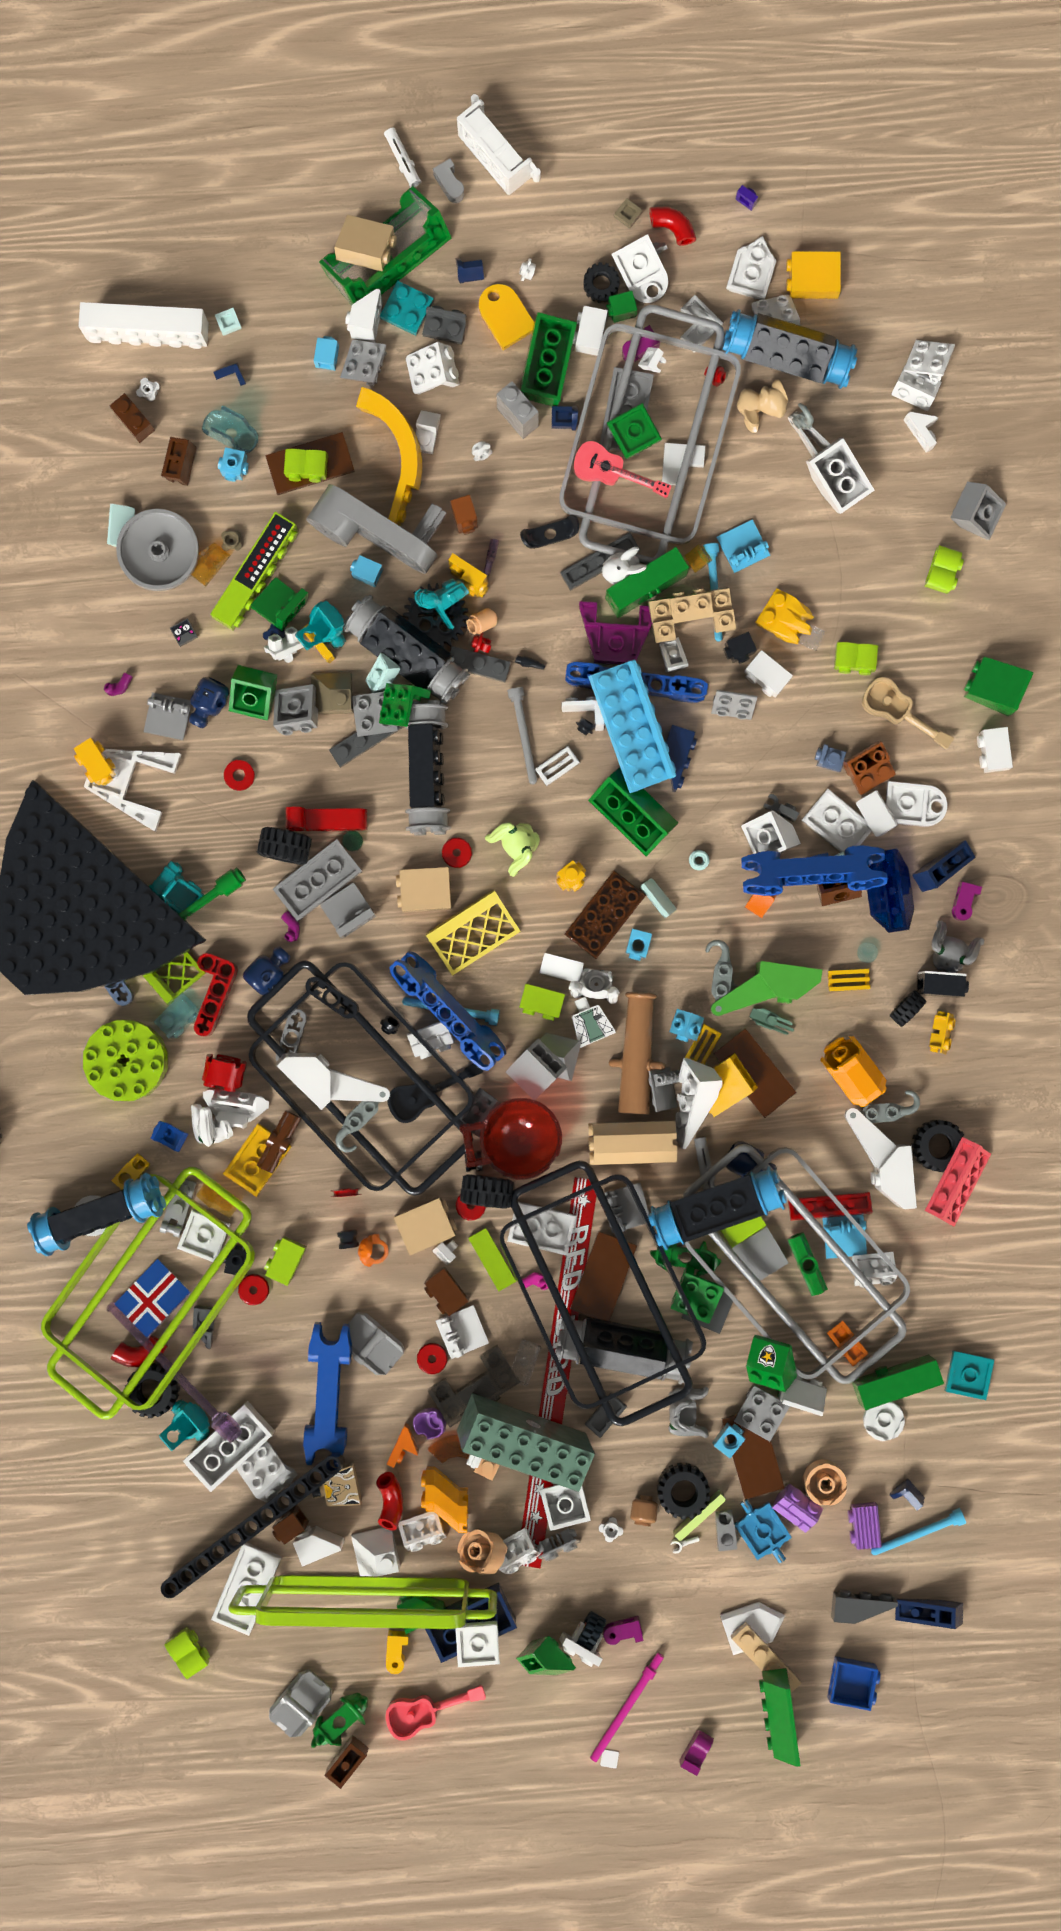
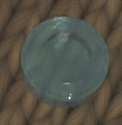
[857,942,878,963]

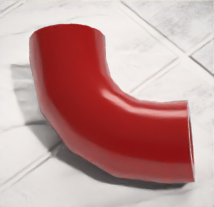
[649,206,696,246]
[110,1335,168,1368]
[376,1472,403,1531]

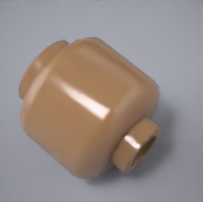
[630,1495,658,1527]

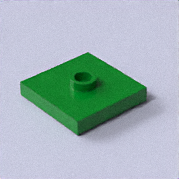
[607,403,662,460]

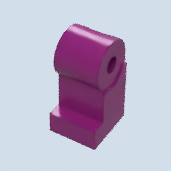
[622,325,660,362]
[952,882,982,921]
[604,1616,644,1645]
[679,1730,714,1776]

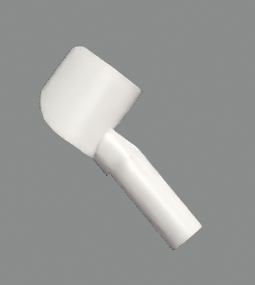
[670,1536,699,1553]

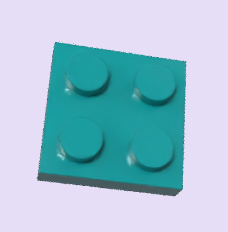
[380,280,434,336]
[944,1350,994,1400]

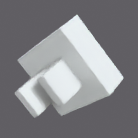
[638,347,666,373]
[432,1240,458,1265]

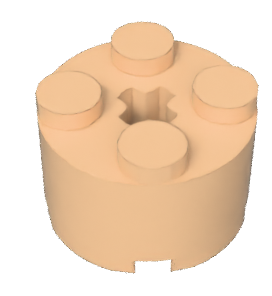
[802,1459,847,1506]
[457,1529,507,1574]

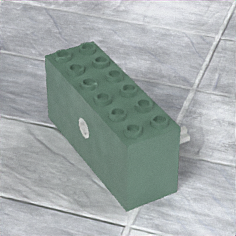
[457,1393,595,1492]

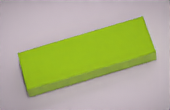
[468,1228,517,1292]

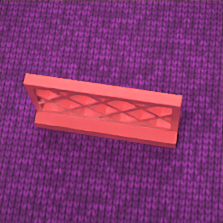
[925,1137,991,1227]

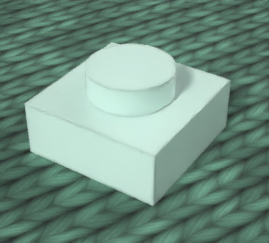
[215,308,242,336]

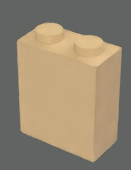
[334,215,397,271]
[396,867,452,912]
[394,1197,458,1255]

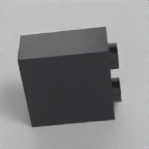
[916,971,969,998]

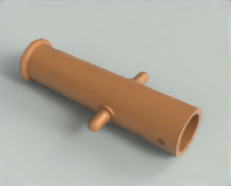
[609,992,666,1114]

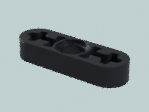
[305,977,359,1019]

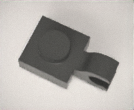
[763,794,799,822]

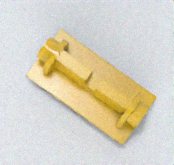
[929,1011,956,1055]

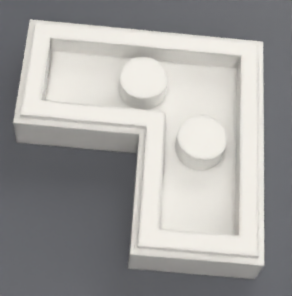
[680,295,723,353]
[662,443,705,486]

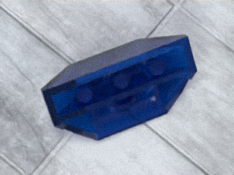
[867,848,914,933]

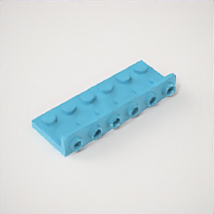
[588,659,676,793]

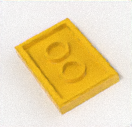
[223,1123,292,1197]

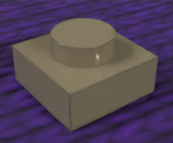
[614,198,643,228]

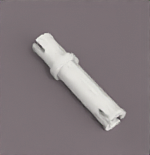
[384,128,421,188]

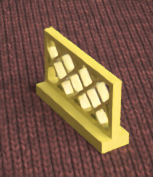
[425,890,521,976]

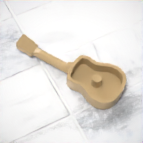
[862,677,954,749]

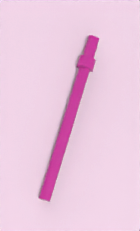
[590,1652,664,1762]

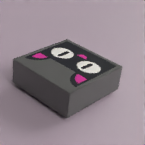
[170,618,198,647]

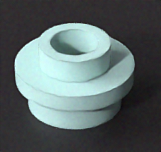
[689,850,709,871]

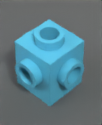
[218,447,249,482]
[669,1009,704,1042]

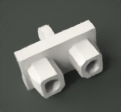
[264,627,303,663]

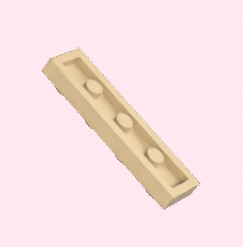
[731,1622,802,1693]

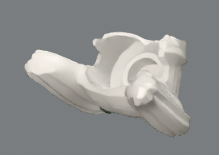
[569,968,620,1004]
[191,1104,233,1147]

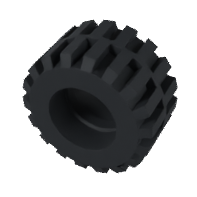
[257,827,312,865]
[911,1120,964,1172]
[460,1174,514,1209]
[125,1363,180,1418]
[657,1463,710,1520]

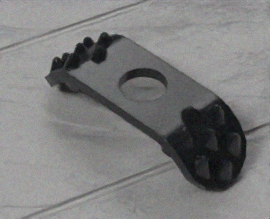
[520,515,579,549]

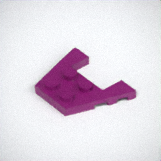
[579,601,652,665]

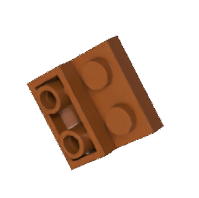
[843,741,896,795]

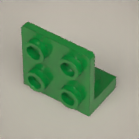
[251,577,308,631]
[379,683,431,727]
[670,1264,724,1324]

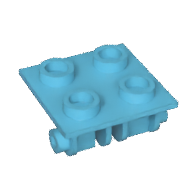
[716,519,770,573]
[822,1215,867,1259]

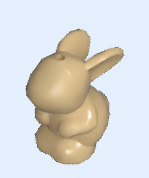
[737,379,788,433]

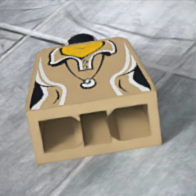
[312,1462,362,1506]

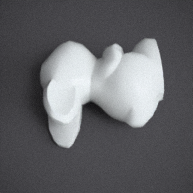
[602,547,647,585]

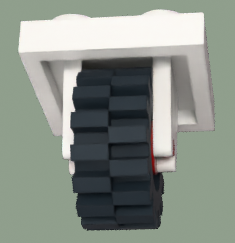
[559,1611,606,1667]

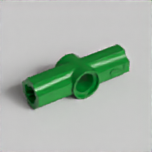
[787,1232,828,1296]

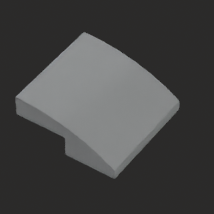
[731,1226,788,1281]

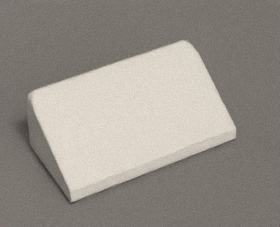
[856,790,898,837]
[540,953,584,982]

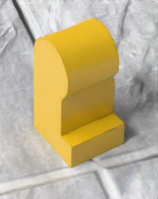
[111,1153,150,1190]
[386,1630,409,1674]

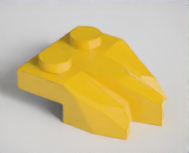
[755,588,814,644]

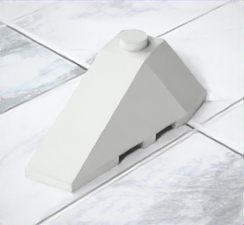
[675,1058,722,1149]

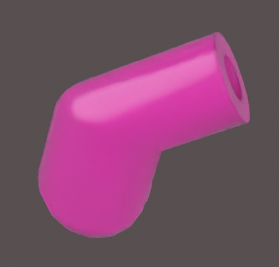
[522,1272,548,1290]

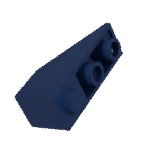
[666,725,697,792]

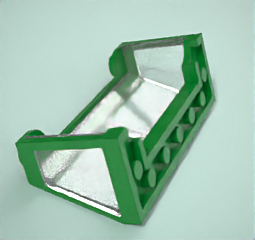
[319,186,452,306]

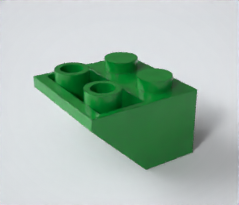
[516,1636,576,1675]

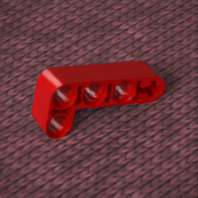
[285,807,367,831]
[194,953,238,1037]

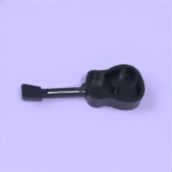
[387,1063,483,1123]

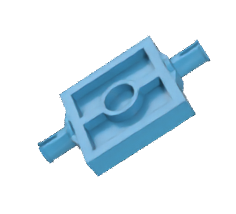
[734,1499,792,1563]

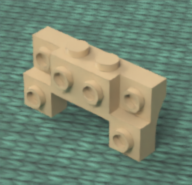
[648,587,736,643]

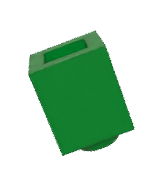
[606,291,637,323]

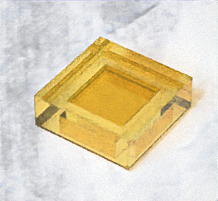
[685,544,712,573]

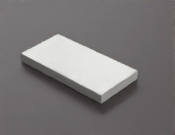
[211,1542,282,1636]

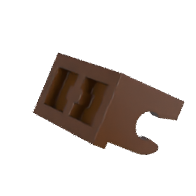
[161,437,197,486]

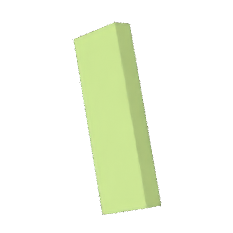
[673,1490,726,1541]

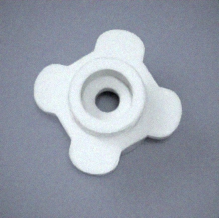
[519,258,536,281]
[136,378,160,401]
[472,441,492,461]
[599,1517,623,1542]

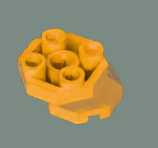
[820,1036,887,1107]
[421,1466,468,1533]

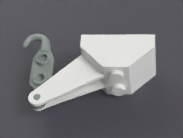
[788,403,874,514]
[276,1053,390,1152]
[844,1090,920,1209]

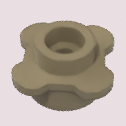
[221,531,242,551]

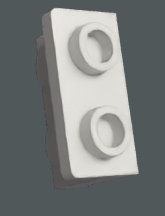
[892,366,941,411]
[852,1252,897,1288]
[398,1512,447,1552]
[499,1528,541,1574]

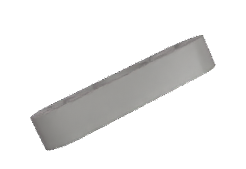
[276,1009,307,1061]

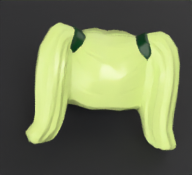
[485,822,540,877]

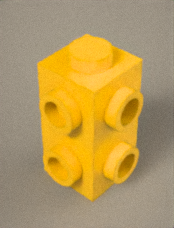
[73,738,116,786]
[556,860,586,892]

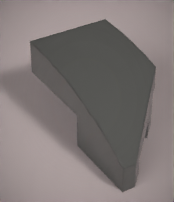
[193,1305,215,1349]

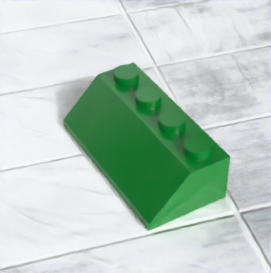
[588,767,679,857]
[759,1668,801,1767]

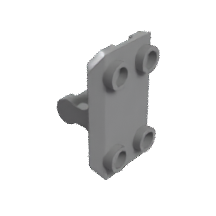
[338,1312,405,1375]
[269,1669,332,1737]

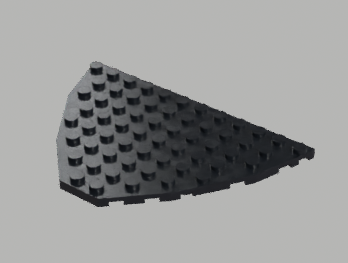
[0,780,206,995]

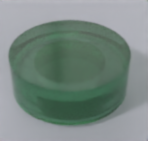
[342,831,363,852]

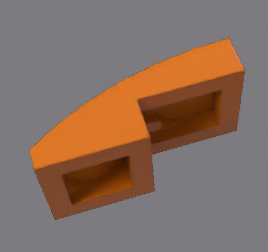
[827,1321,869,1367]

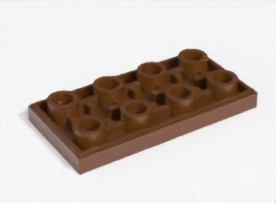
[265,432,355,495]
[564,870,646,959]
[713,1028,797,1118]
[570,1231,637,1321]
[721,1414,785,1500]

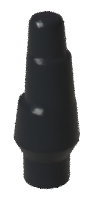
[515,655,545,670]

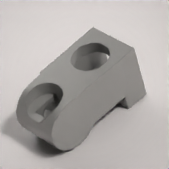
[433,159,464,203]
[715,1510,737,1551]

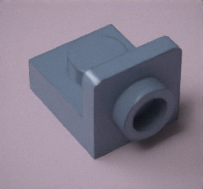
[815,744,846,773]

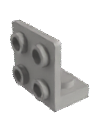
[320,883,376,939]

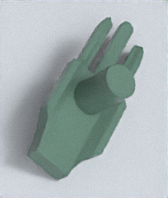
[749,1008,794,1035]

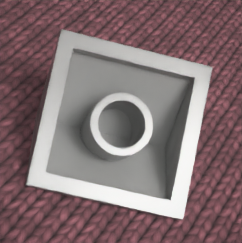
[540,1033,581,1081]

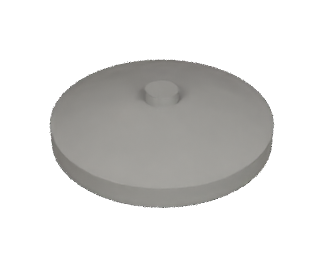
[116,509,199,591]

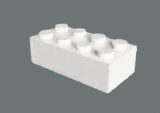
[183,1401,275,1492]

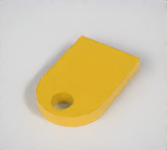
[479,284,534,350]

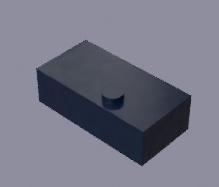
[425,1582,517,1663]

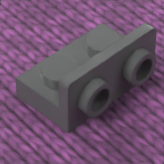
[422,305,467,345]
[460,1088,505,1138]

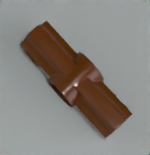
[257,1110,301,1173]

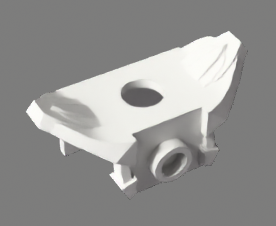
[203,1088,269,1129]

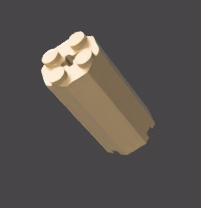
[588,1121,677,1165]

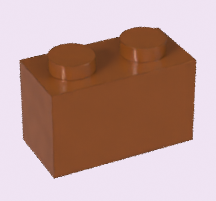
[450,495,478,535]

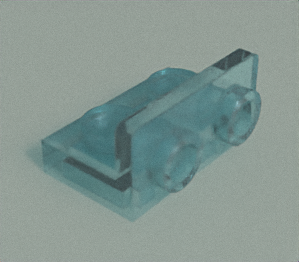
[154,993,200,1039]

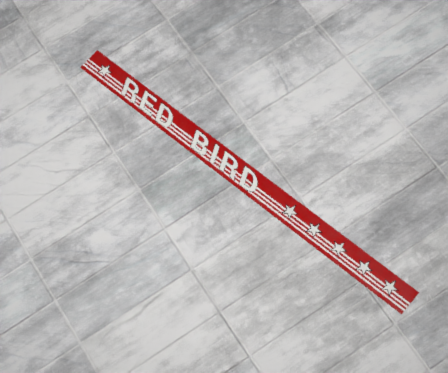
[521,1177,596,1569]

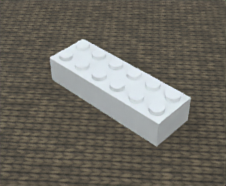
[79,302,209,349]

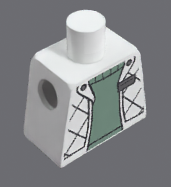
[572,997,616,1048]

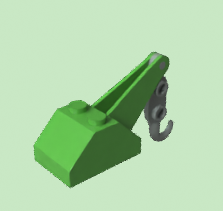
[705,940,822,1016]

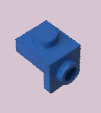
[151,1121,188,1152]

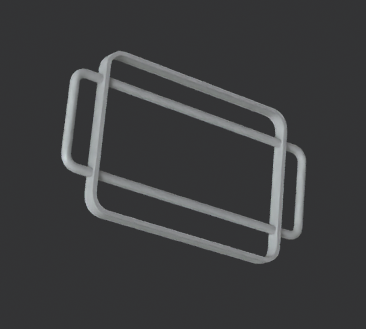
[559,305,741,564]
[683,1144,910,1384]

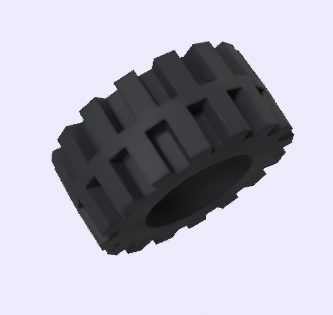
[583,262,620,303]
[890,990,927,1027]

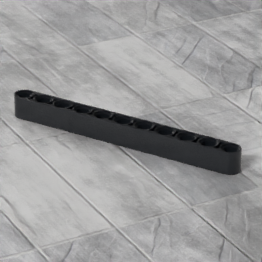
[161,1452,345,1598]

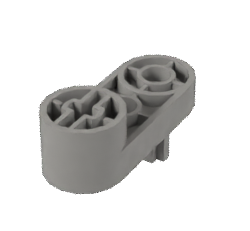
[306,484,447,574]

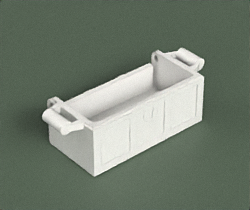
[457,94,541,195]

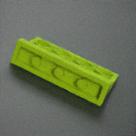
[142,952,206,1006]

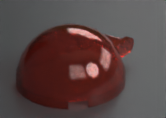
[459,1098,562,1180]

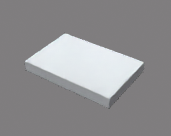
[801,789,872,853]
[507,1201,576,1256]

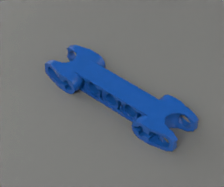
[565,662,708,703]
[741,845,887,896]
[389,951,507,1071]
[303,1322,352,1467]

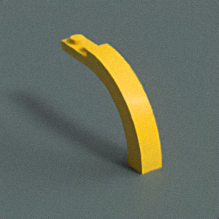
[356,387,422,526]

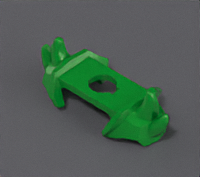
[650,1241,722,1276]
[311,1693,368,1748]

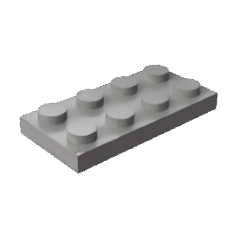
[600,367,654,455]
[273,839,362,921]

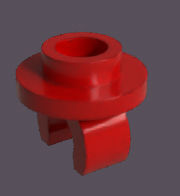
[704,366,726,387]
[471,633,492,653]

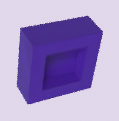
[736,185,758,211]

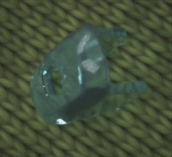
[202,406,259,453]

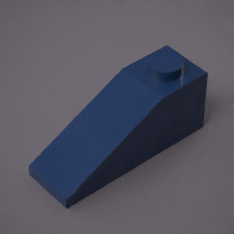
[912,840,976,892]
[895,1599,963,1629]

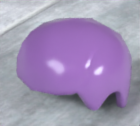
[413,1408,446,1439]

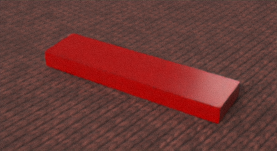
[788,1192,873,1221]

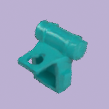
[414,578,470,629]
[295,601,346,650]
[149,861,204,914]
[159,1399,210,1451]

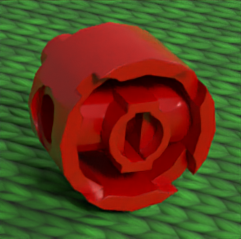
[202,1054,247,1092]

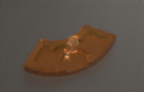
[427,1435,470,1463]

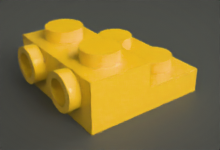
[448,553,489,598]

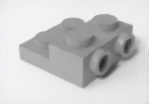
[273,684,318,736]

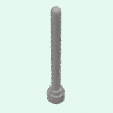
[507,687,537,785]

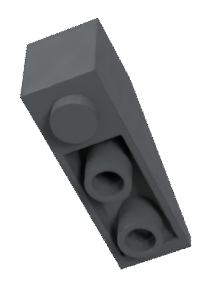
[831,1590,898,1624]

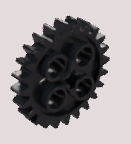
[403,583,469,648]

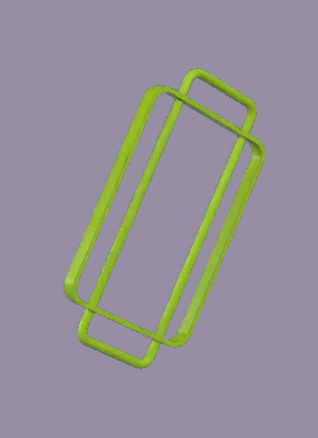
[41,1167,255,1420]
[228,1575,497,1629]

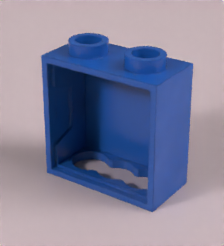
[827,1656,881,1711]

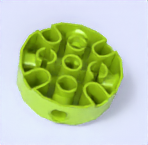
[83,1020,168,1101]

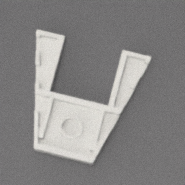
[84,749,181,832]

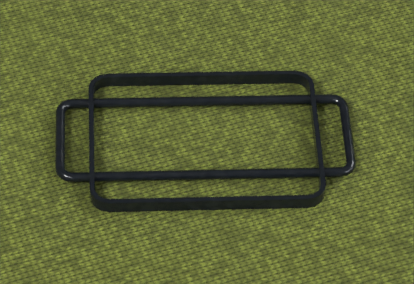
[247,961,474,1196]
[499,1161,706,1426]

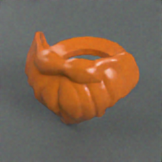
[358,1234,389,1267]

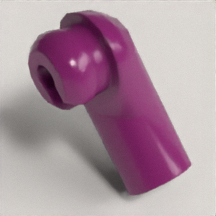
[104,673,133,696]
[281,911,300,942]

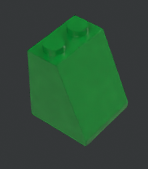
[963,657,1034,716]

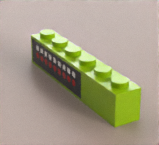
[210,512,298,631]

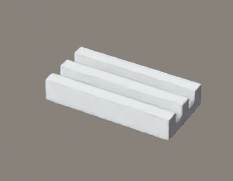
[535,746,580,786]

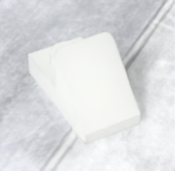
[416,410,441,454]
[904,412,938,453]
[659,637,688,673]

